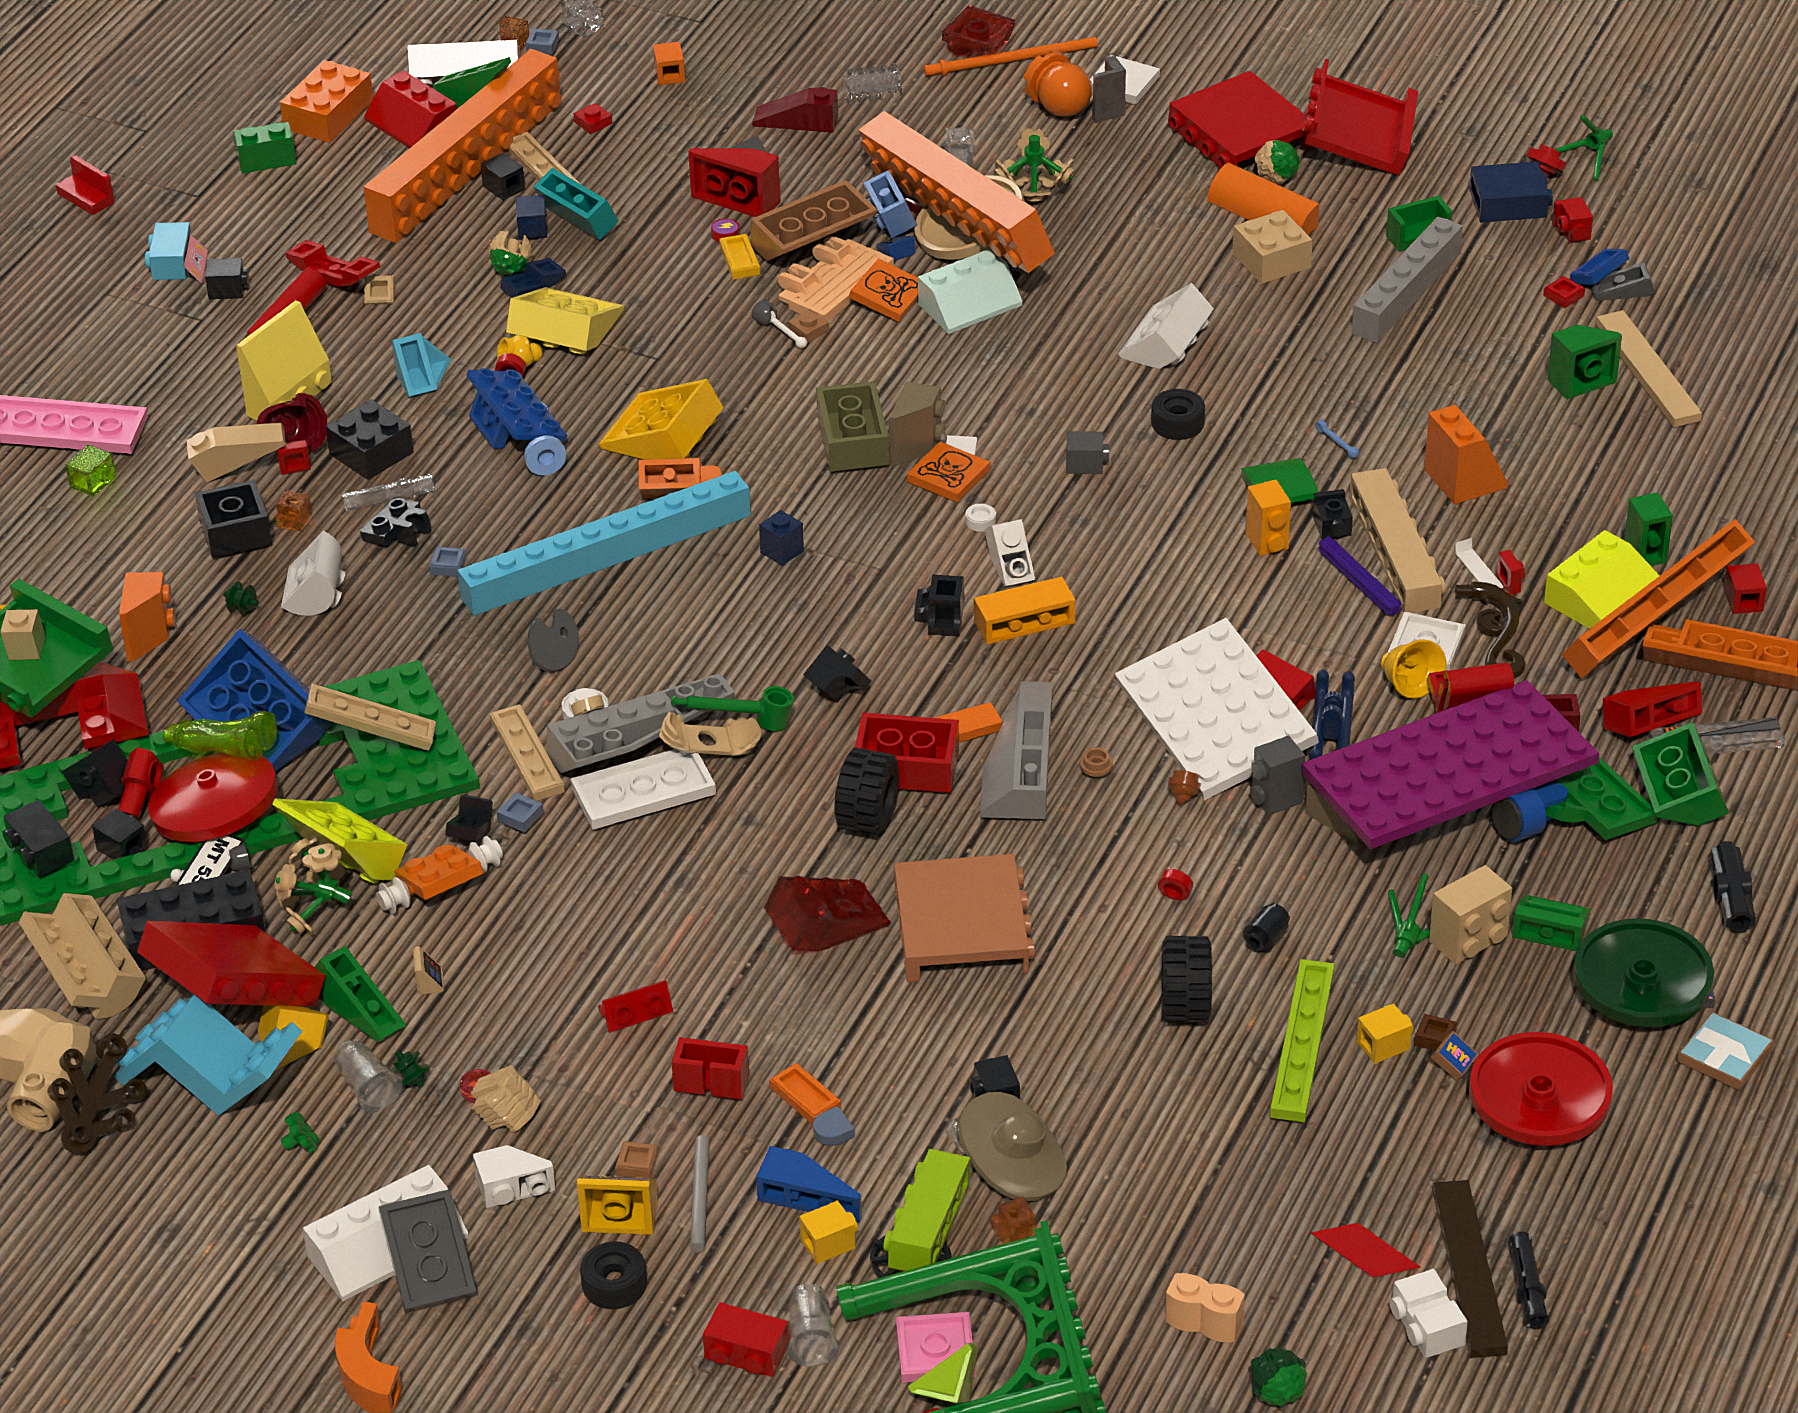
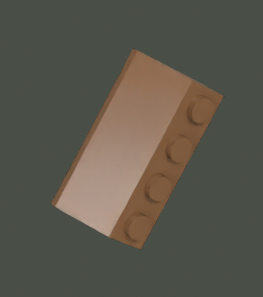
[751,179,878,261]

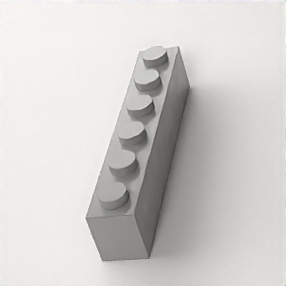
[1352,217,1463,343]

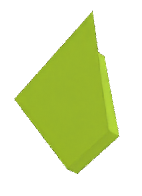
[907,1343,978,1403]

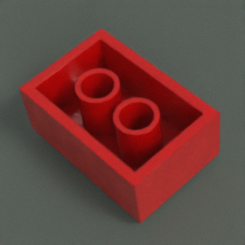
[855,712,959,793]

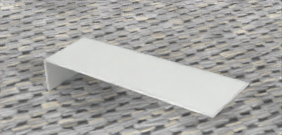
[1455,538,1504,588]

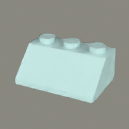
[918,249,1022,334]

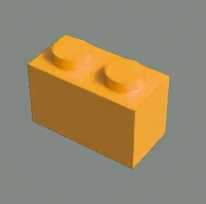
[1246,480,1291,556]

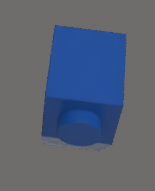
[756,1146,862,1223]

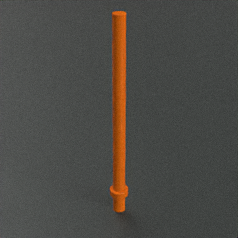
[923,37,1098,76]

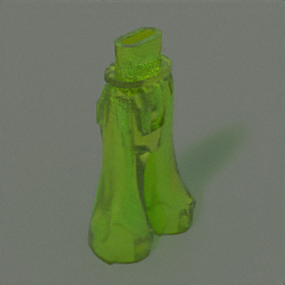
[163,711,277,761]

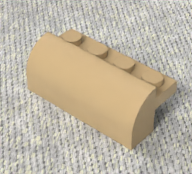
[19,893,146,1019]

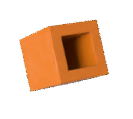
[653,42,685,85]

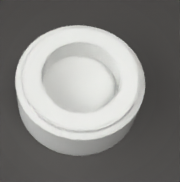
[965,504,996,532]

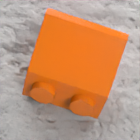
[119,572,176,661]

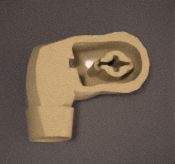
[0,1008,96,1132]

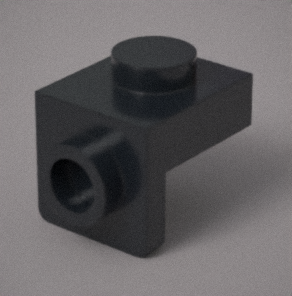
[445,794,493,844]

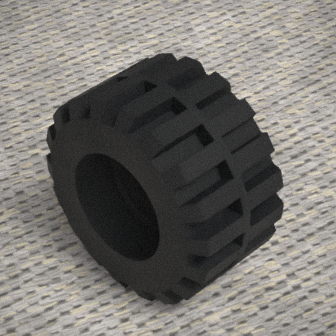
[834,747,899,836]
[1161,936,1212,1022]

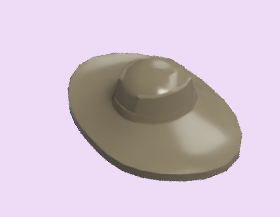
[957,1092,1067,1201]

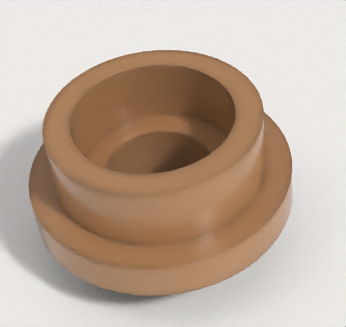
[1080,747,1113,777]

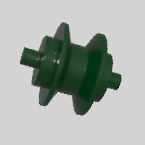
[223,582,259,616]
[390,1050,429,1087]

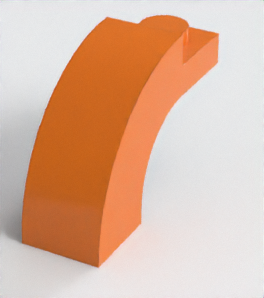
[335,1302,402,1413]

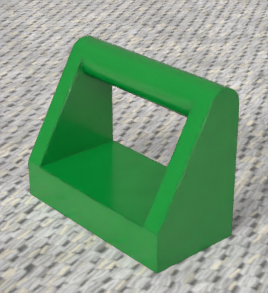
[1512,894,1591,952]

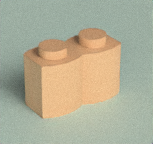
[1165,1273,1245,1343]

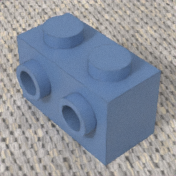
[864,170,917,238]

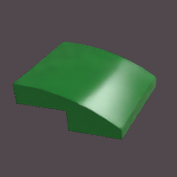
[1241,458,1319,503]

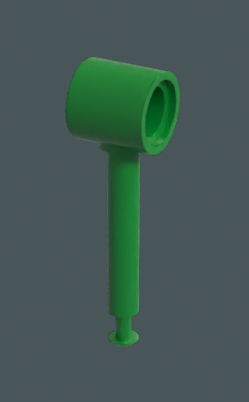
[671,686,794,731]

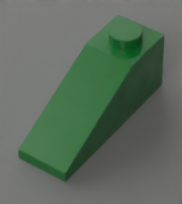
[433,57,512,109]
[315,946,406,1042]

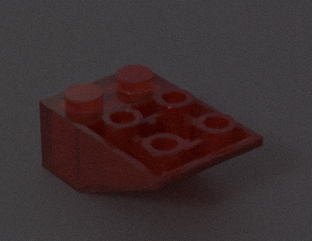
[764,876,891,951]

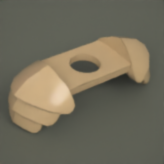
[659,712,762,756]

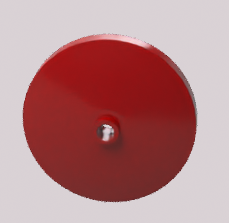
[148,751,279,842]
[1469,1032,1613,1146]

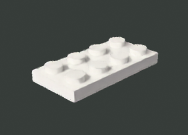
[570,749,716,830]

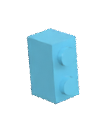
[145,222,191,280]

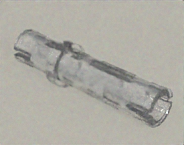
[342,473,435,512]

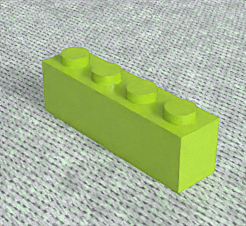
[883,1149,971,1271]

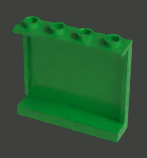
[0,578,114,718]

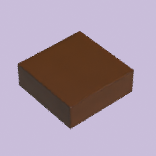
[1414,1013,1458,1051]

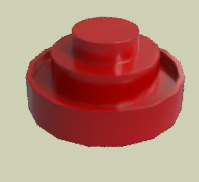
[1525,144,1567,177]

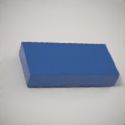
[1570,249,1629,285]

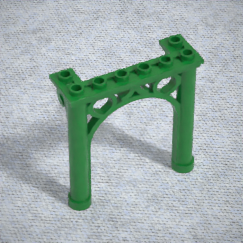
[836,1220,1106,1413]

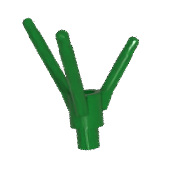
[1555,115,1613,181]
[1388,873,1430,958]

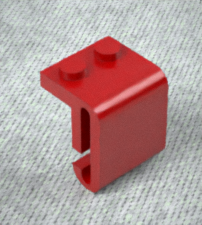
[1427,662,1514,713]

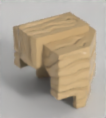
[471,1065,541,1133]

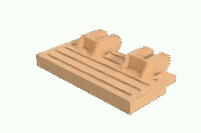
[777,235,894,322]

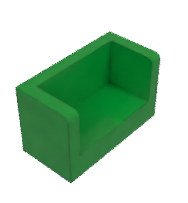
[1386,195,1452,252]

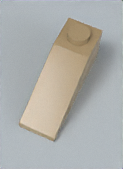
[187,423,286,483]

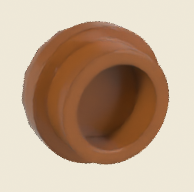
[1168,770,1201,805]

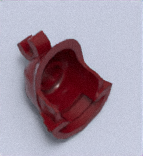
[256,393,327,452]

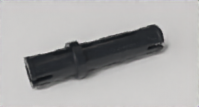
[1508,1232,1549,1329]

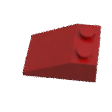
[688,148,781,217]

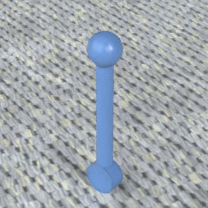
[1315,420,1359,459]

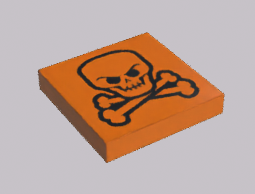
[849,258,918,322]
[907,441,991,503]

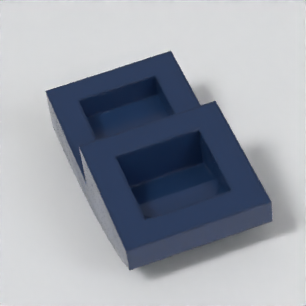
[500,258,566,298]

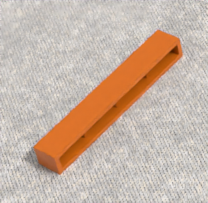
[1561,519,1756,679]

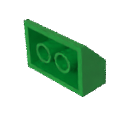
[1632,722,1729,826]

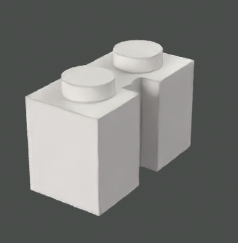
[1390,1269,1468,1359]

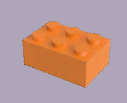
[280,60,373,143]

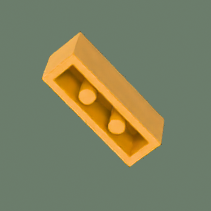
[974,576,1075,645]

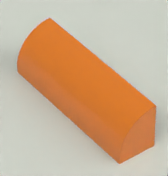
[1207,162,1319,235]

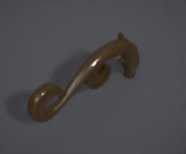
[1455,581,1526,679]

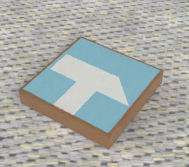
[1677,1012,1774,1090]

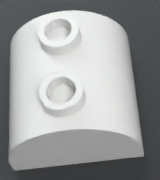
[281,530,346,616]

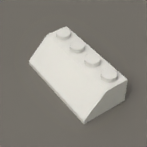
[408,40,520,86]
[303,1165,469,1302]

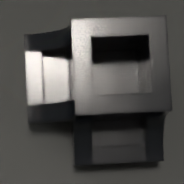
[914,574,965,637]
[803,645,872,703]
[61,739,128,807]

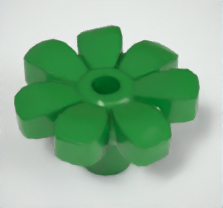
[281,1111,320,1153]

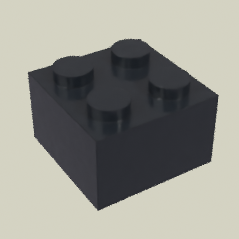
[325,399,414,480]
[195,479,272,558]

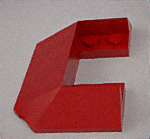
[0,662,149,769]

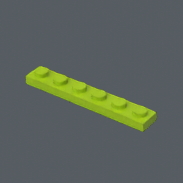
[1270,959,1335,1123]

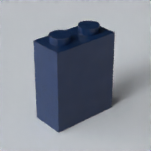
[1469,161,1553,223]

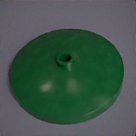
[1574,918,1714,1027]

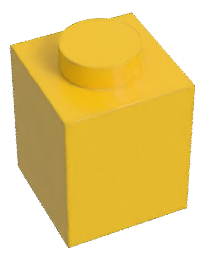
[1356,1003,1414,1064]
[799,1200,858,1264]

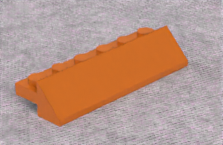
[1643,619,1798,691]

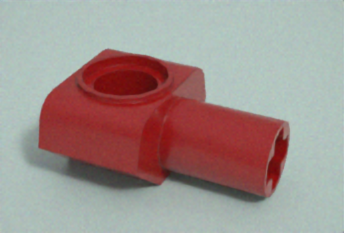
[118,748,164,820]

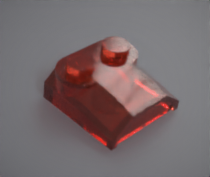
[942,5,1015,56]

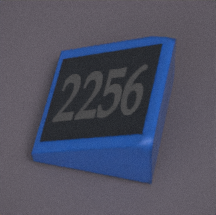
[877,235,915,261]

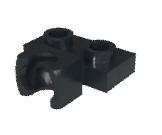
[360,497,431,547]

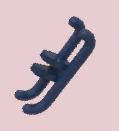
[1309,670,1355,760]

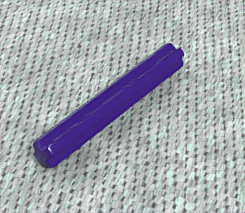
[1318,536,1402,616]

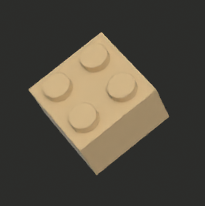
[1233,210,1312,284]
[1429,865,1512,965]

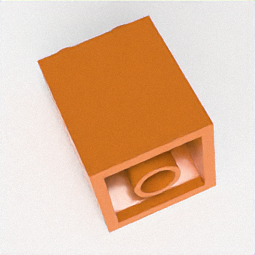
[1424,404,1508,504]

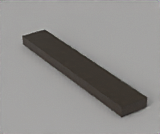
[1432,1180,1508,1358]

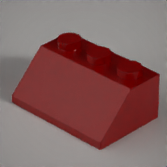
[364,70,457,149]

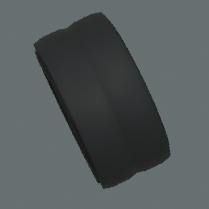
[1151,389,1205,440]
[580,1241,647,1309]

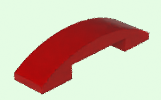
[285,240,381,286]

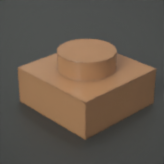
[788,309,829,343]

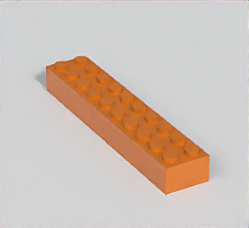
[363,49,562,243]
[858,111,1055,273]

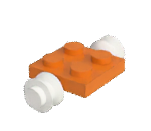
[376,836,503,914]

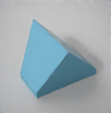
[392,333,451,398]

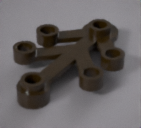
[47,1033,146,1154]

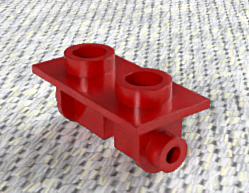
[598,980,673,1033]

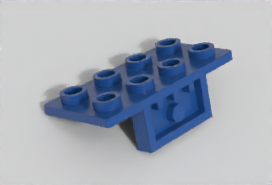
[466,368,567,449]

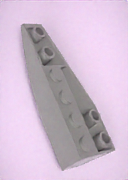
[546,673,735,774]
[980,681,1053,819]

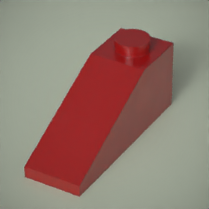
[1603,681,1702,737]

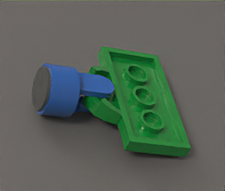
[1492,757,1658,842]

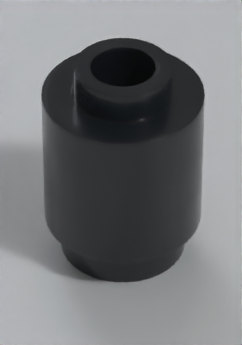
[1243,903,1290,952]

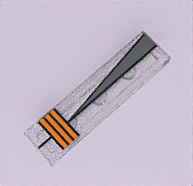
[1648,717,1785,754]

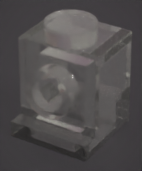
[561,0,604,38]

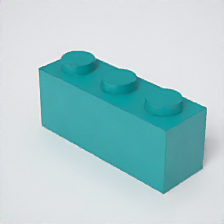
[533,168,619,240]

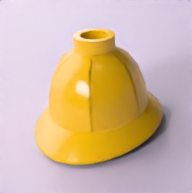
[1381,639,1447,699]

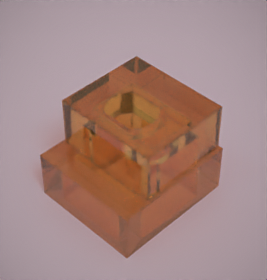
[499,16,529,51]
[275,490,313,531]
[991,1197,1037,1244]

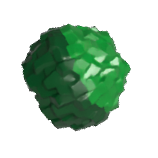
[1251,1346,1307,1407]

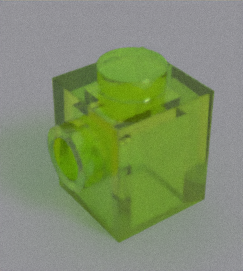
[65,444,116,497]

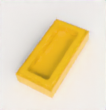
[719,234,761,280]

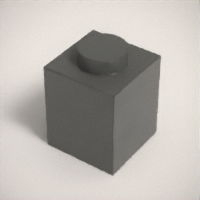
[1066,431,1109,474]

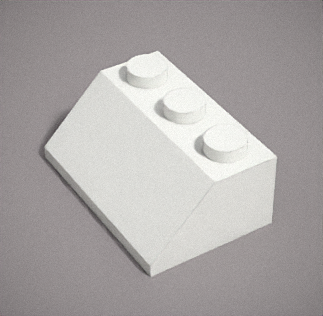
[1118,283,1214,369]

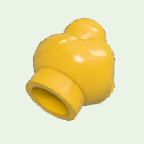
[497,335,543,367]

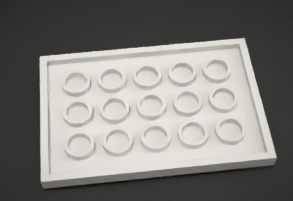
[1114,618,1319,800]

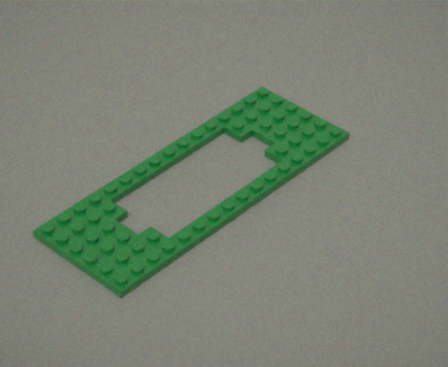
[0,660,480,926]

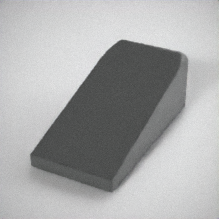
[1590,262,1655,301]

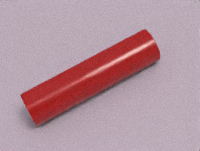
[247,267,326,337]

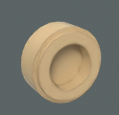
[571,695,605,717]

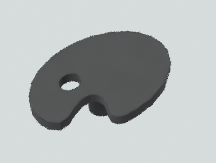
[527,609,579,672]

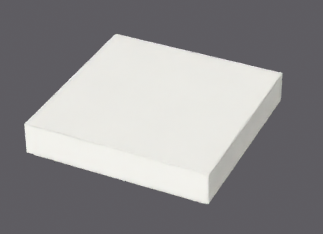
[1090,55,1160,104]
[1388,612,1466,670]

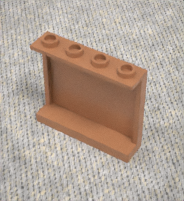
[894,854,1035,982]

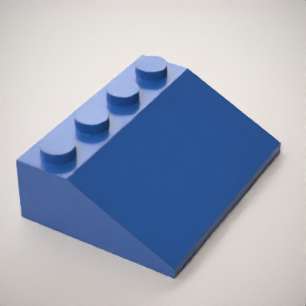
[177,629,333,771]

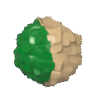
[1255,140,1300,185]
[489,231,532,276]

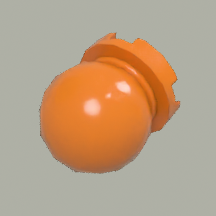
[1023,49,1092,117]

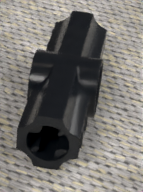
[1710,841,1756,933]

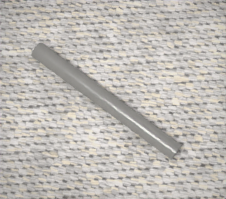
[690,1135,709,1253]

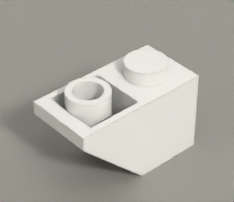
[984,519,1035,587]
[473,1145,555,1208]

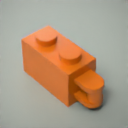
[639,458,722,498]

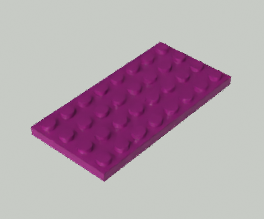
[1302,680,1599,849]

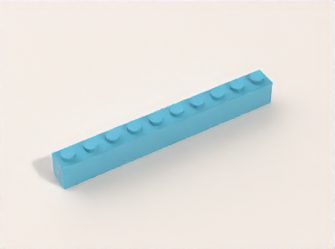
[457,471,751,616]

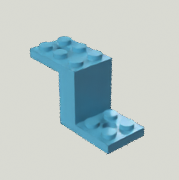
[113,994,302,1116]

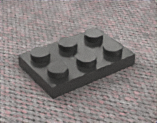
[378,1189,477,1313]

